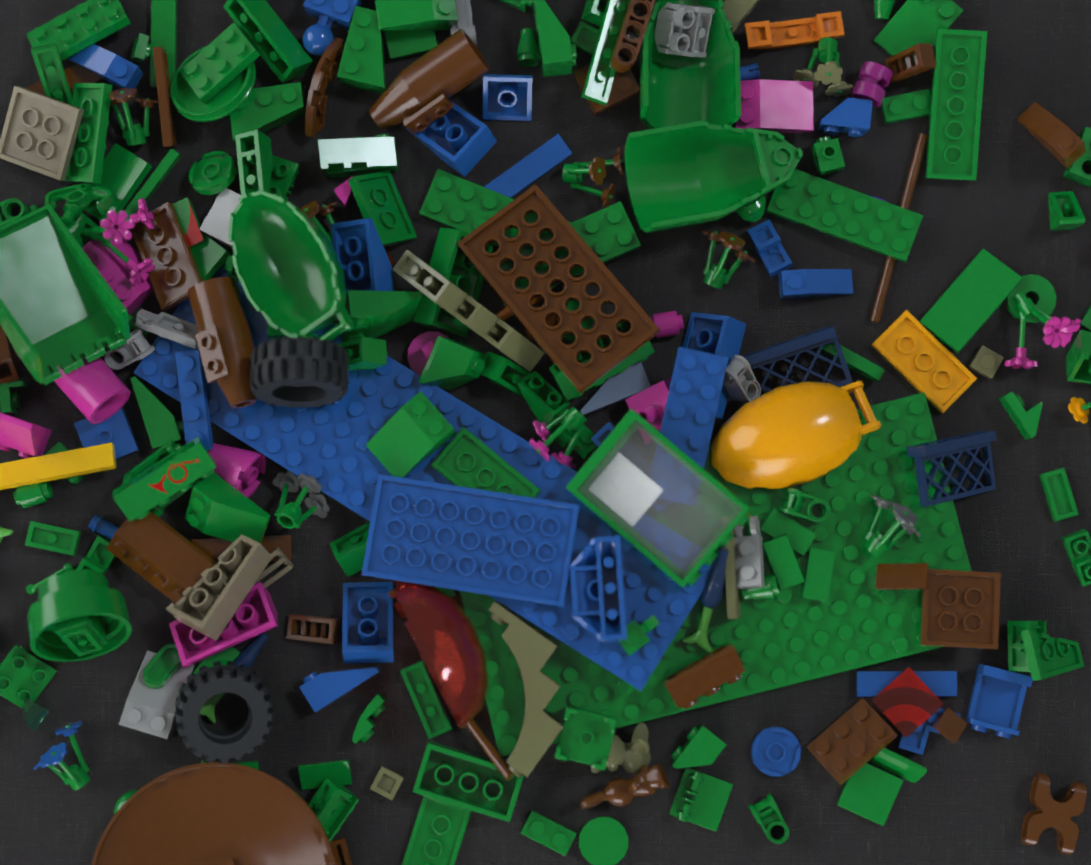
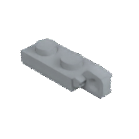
[135,309,198,349]

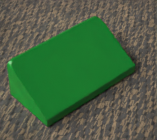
[871,748,927,783]
[298,759,352,790]

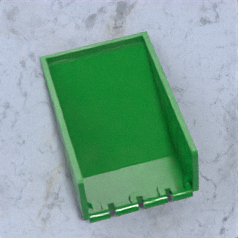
[0,204,131,385]

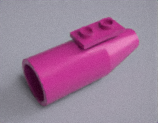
[54,355,130,424]

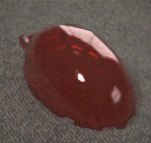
[388,580,488,729]

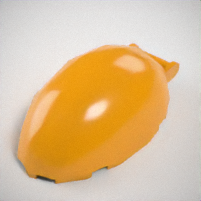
[711,381,881,489]

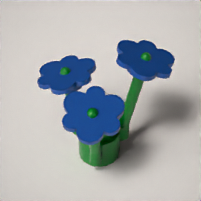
[33,721,90,791]

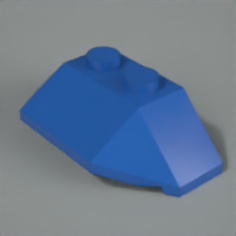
[570,536,627,641]

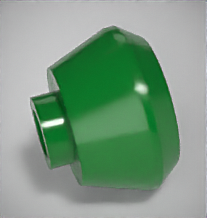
[735,195,766,222]

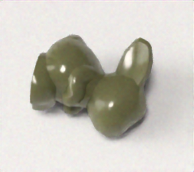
[591,722,651,775]

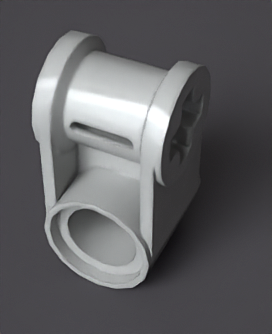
[104,328,155,370]
[723,355,761,402]

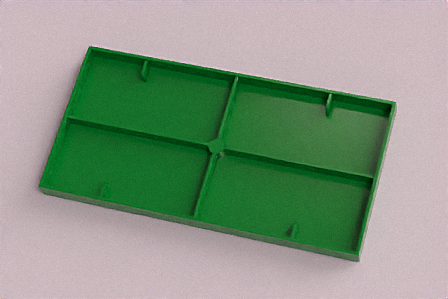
[459,392,971,757]

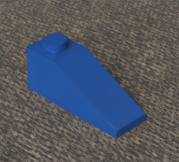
[67,44,144,89]
[778,269,854,299]
[299,666,381,712]

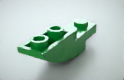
[518,370,598,459]

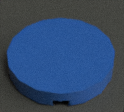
[751,726,801,777]

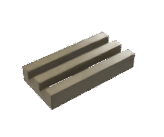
[255,547,294,588]

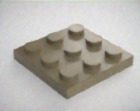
[0,86,84,181]

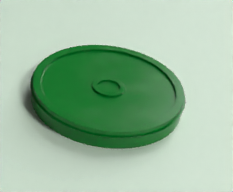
[170,46,256,122]

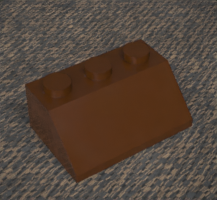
[662,643,745,710]

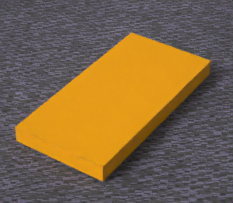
[871,310,977,414]

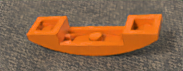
[744,11,845,49]

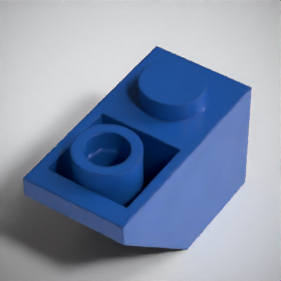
[817,98,873,137]

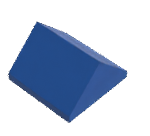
[483,74,533,121]

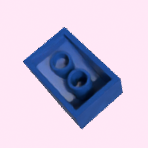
[406,101,497,177]
[331,218,395,294]
[342,582,394,663]

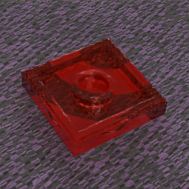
[872,666,944,738]

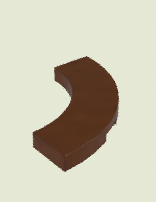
[305,38,344,137]

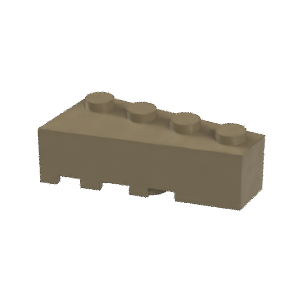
[166,534,272,641]

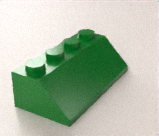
[413,227,494,338]

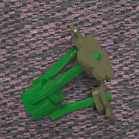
[793,37,853,97]

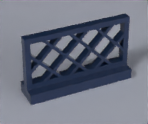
[742,325,853,392]
[907,431,997,507]

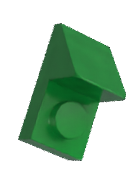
[999,391,1043,440]

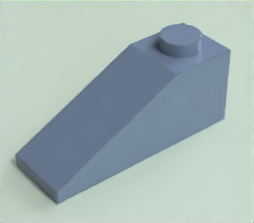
[580,362,651,416]

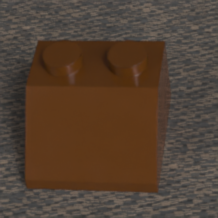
[573,56,640,116]

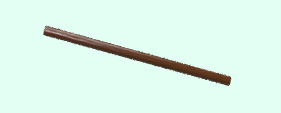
[870,133,928,323]

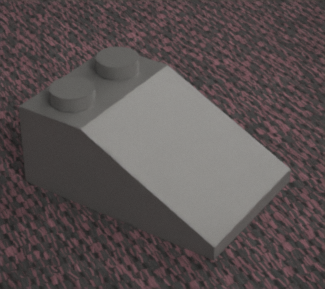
[119,650,195,739]

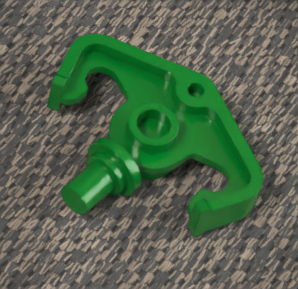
[45,183,115,225]

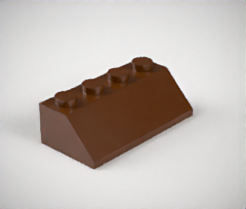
[106,510,216,603]

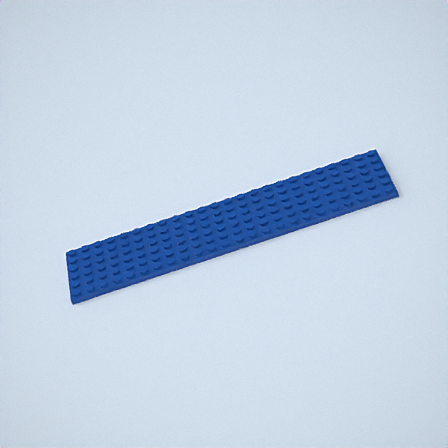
[134,261,717,691]

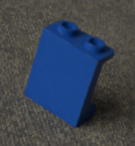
[965,664,1033,739]

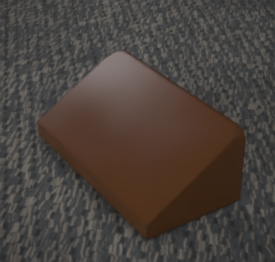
[876,563,929,589]

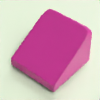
[334,176,354,209]

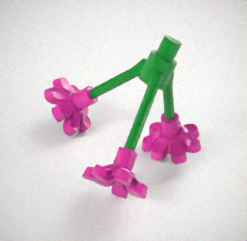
[84,198,155,286]
[1004,292,1081,369]

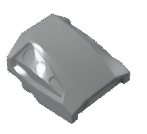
[654,2,715,58]

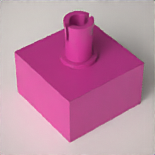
[625,378,671,445]

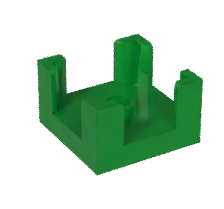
[555,706,618,771]

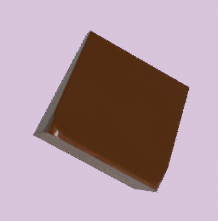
[932,707,967,744]

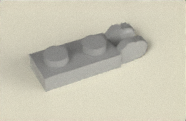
[735,516,765,589]

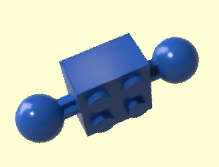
[303,0,364,56]

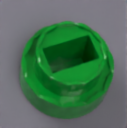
[27,569,132,662]

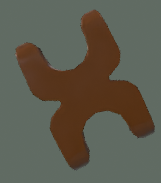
[1021,772,1087,855]

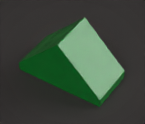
[1048,191,1085,231]

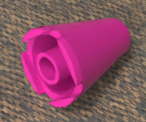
[208,443,267,498]

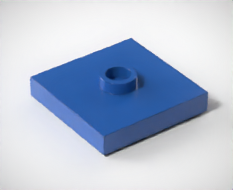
[74,408,140,460]

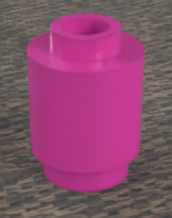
[650,310,684,338]

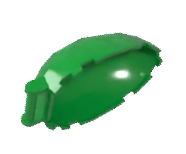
[228,190,355,341]

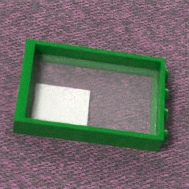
[565,409,751,588]

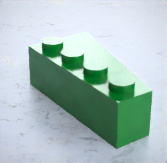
[549,322,655,401]

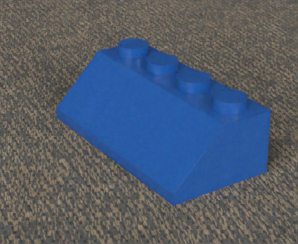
[682,312,746,419]

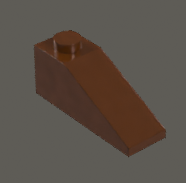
[1017,102,1086,168]

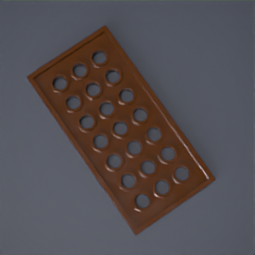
[457,184,660,393]

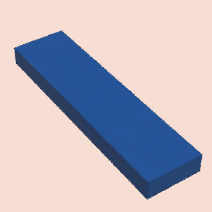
[484,134,573,198]
[856,671,957,697]

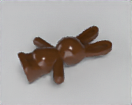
[580,764,670,810]

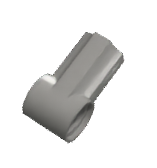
[450,0,477,47]

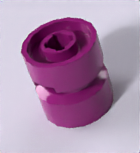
[851,62,893,107]

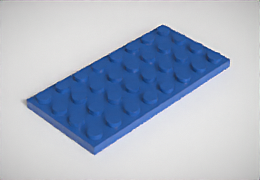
[362,474,580,607]

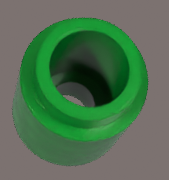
[13,481,53,509]

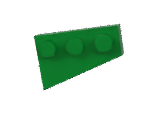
[1020,630,1085,681]

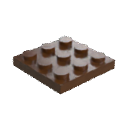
[920,569,1001,649]

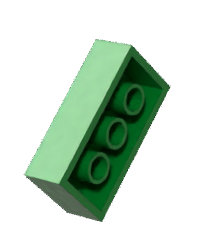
[413,740,524,822]

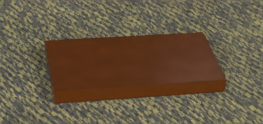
[130,202,203,311]

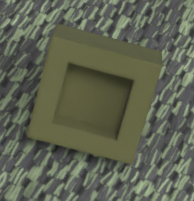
[969,345,1004,380]
[370,765,404,800]

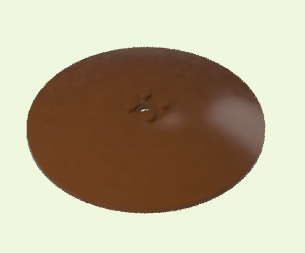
[91,762,336,865]

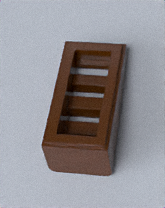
[885,43,936,83]
[286,614,342,644]

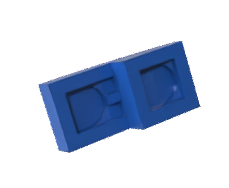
[747,220,792,277]

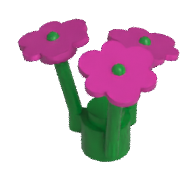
[529,407,587,468]

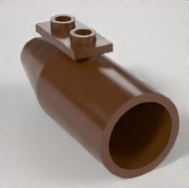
[369,28,490,134]
[188,277,256,408]

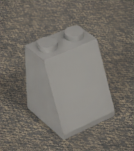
[199,188,241,249]

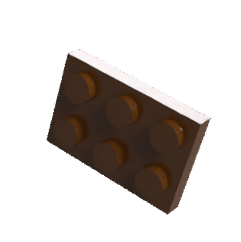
[807,698,897,786]

